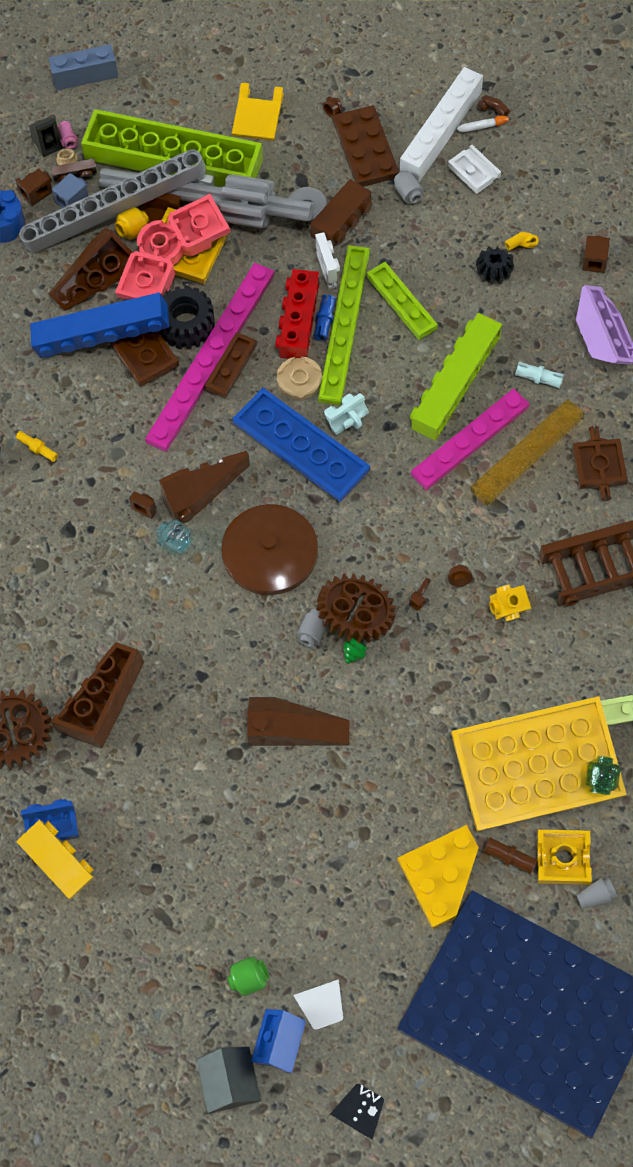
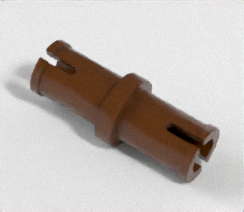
[483,837,538,874]

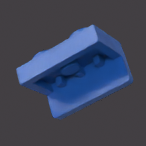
[21,799,79,841]

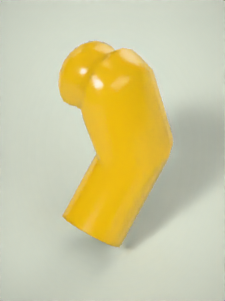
[504,232,539,251]

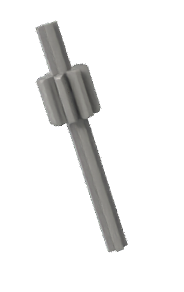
[99,168,314,228]

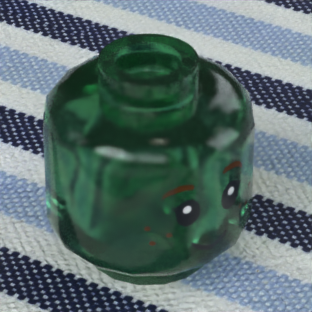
[585,756,621,795]

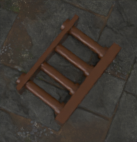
[539,520,633,607]

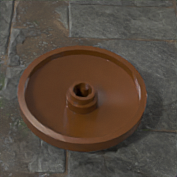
[222,504,318,595]

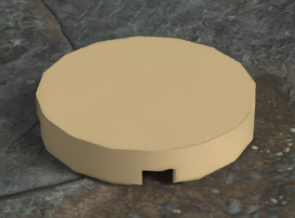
[277,357,323,400]

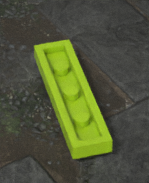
[367,262,438,340]

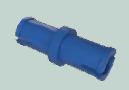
[313,294,336,341]

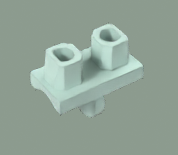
[324,393,369,435]

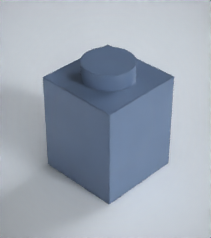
[52,173,88,208]

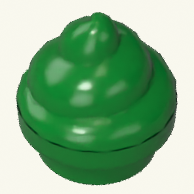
[343,637,368,664]

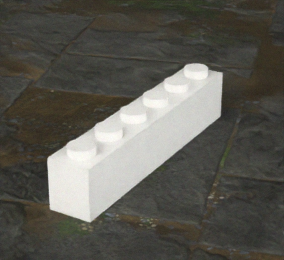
[400,67,483,182]

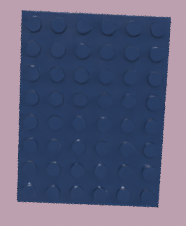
[397,890,633,1139]

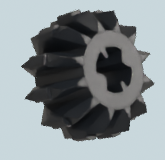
[476,246,514,284]

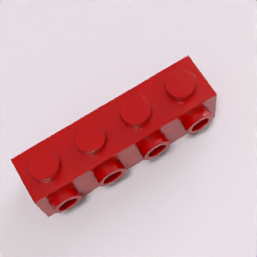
[275,269,320,359]

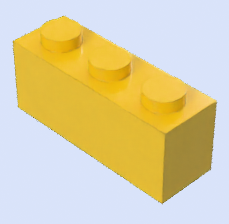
[16,820,95,899]

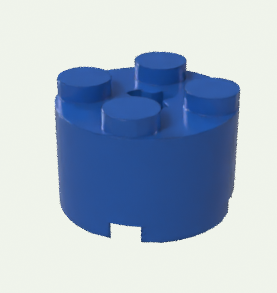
[0,190,25,243]

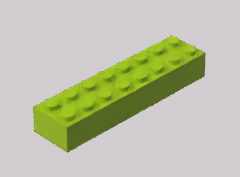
[81,109,263,187]

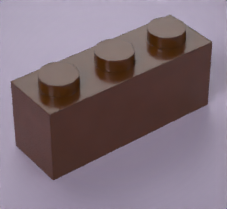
[310,179,372,248]

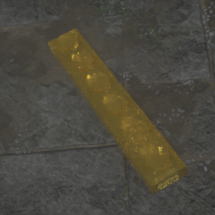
[470,399,585,506]

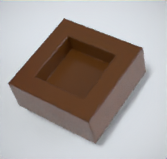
[129,491,157,519]

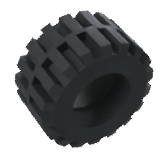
[159,286,215,349]

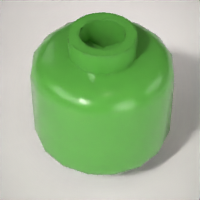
[228,956,269,996]

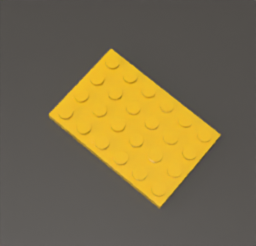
[451,696,627,832]

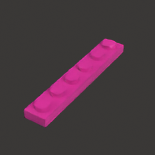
[411,388,530,491]

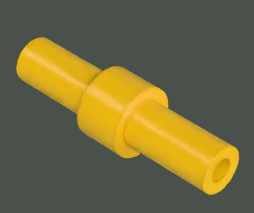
[16,431,58,462]

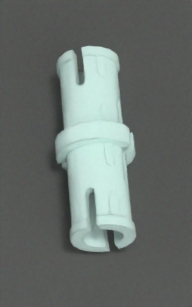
[515,361,564,389]

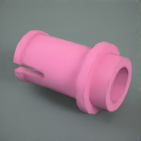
[57,121,78,149]

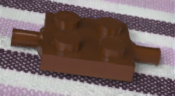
[572,426,628,501]

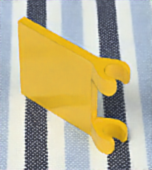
[232,83,284,141]

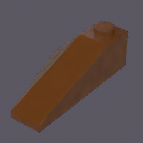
[48,228,133,311]

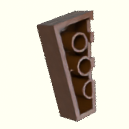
[50,642,144,748]

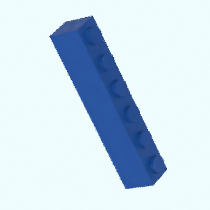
[30,292,169,358]

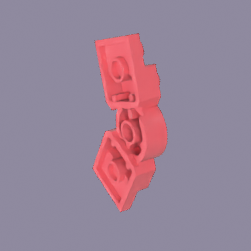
[115,194,231,300]

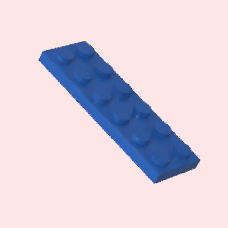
[232,388,370,502]

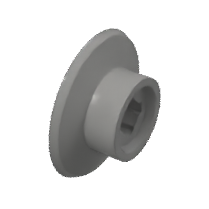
[289,187,327,220]

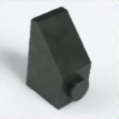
[29,117,63,157]

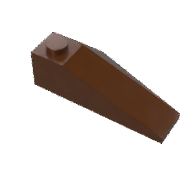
[159,451,250,524]
[247,697,349,746]

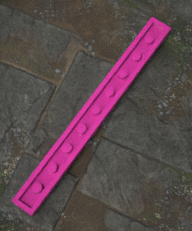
[145,262,275,452]

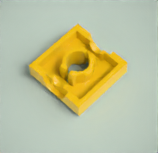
[537,830,592,885]

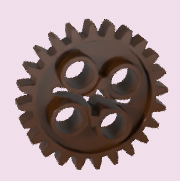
[316,573,396,643]
[0,689,53,770]

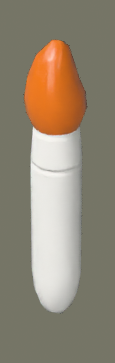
[457,116,509,132]

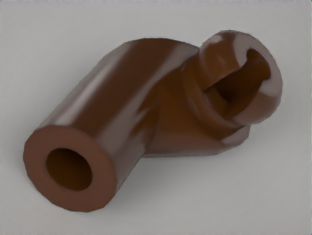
[478,95,510,117]

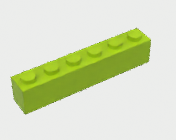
[410,313,502,441]

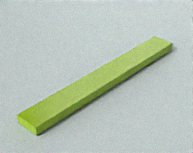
[318,245,370,406]

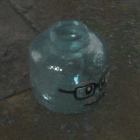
[156,519,193,555]

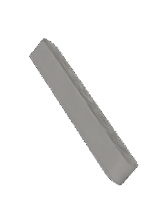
[19,150,206,252]

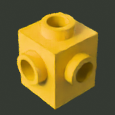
[489,584,531,622]

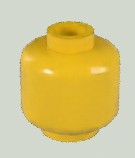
[115,207,149,240]

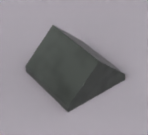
[197,1047,261,1114]

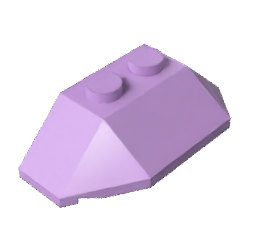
[576,285,633,365]

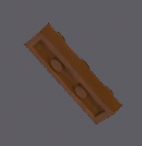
[205,332,257,399]

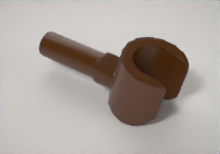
[409,578,431,611]

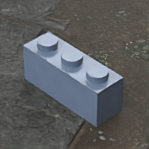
[48,44,118,90]

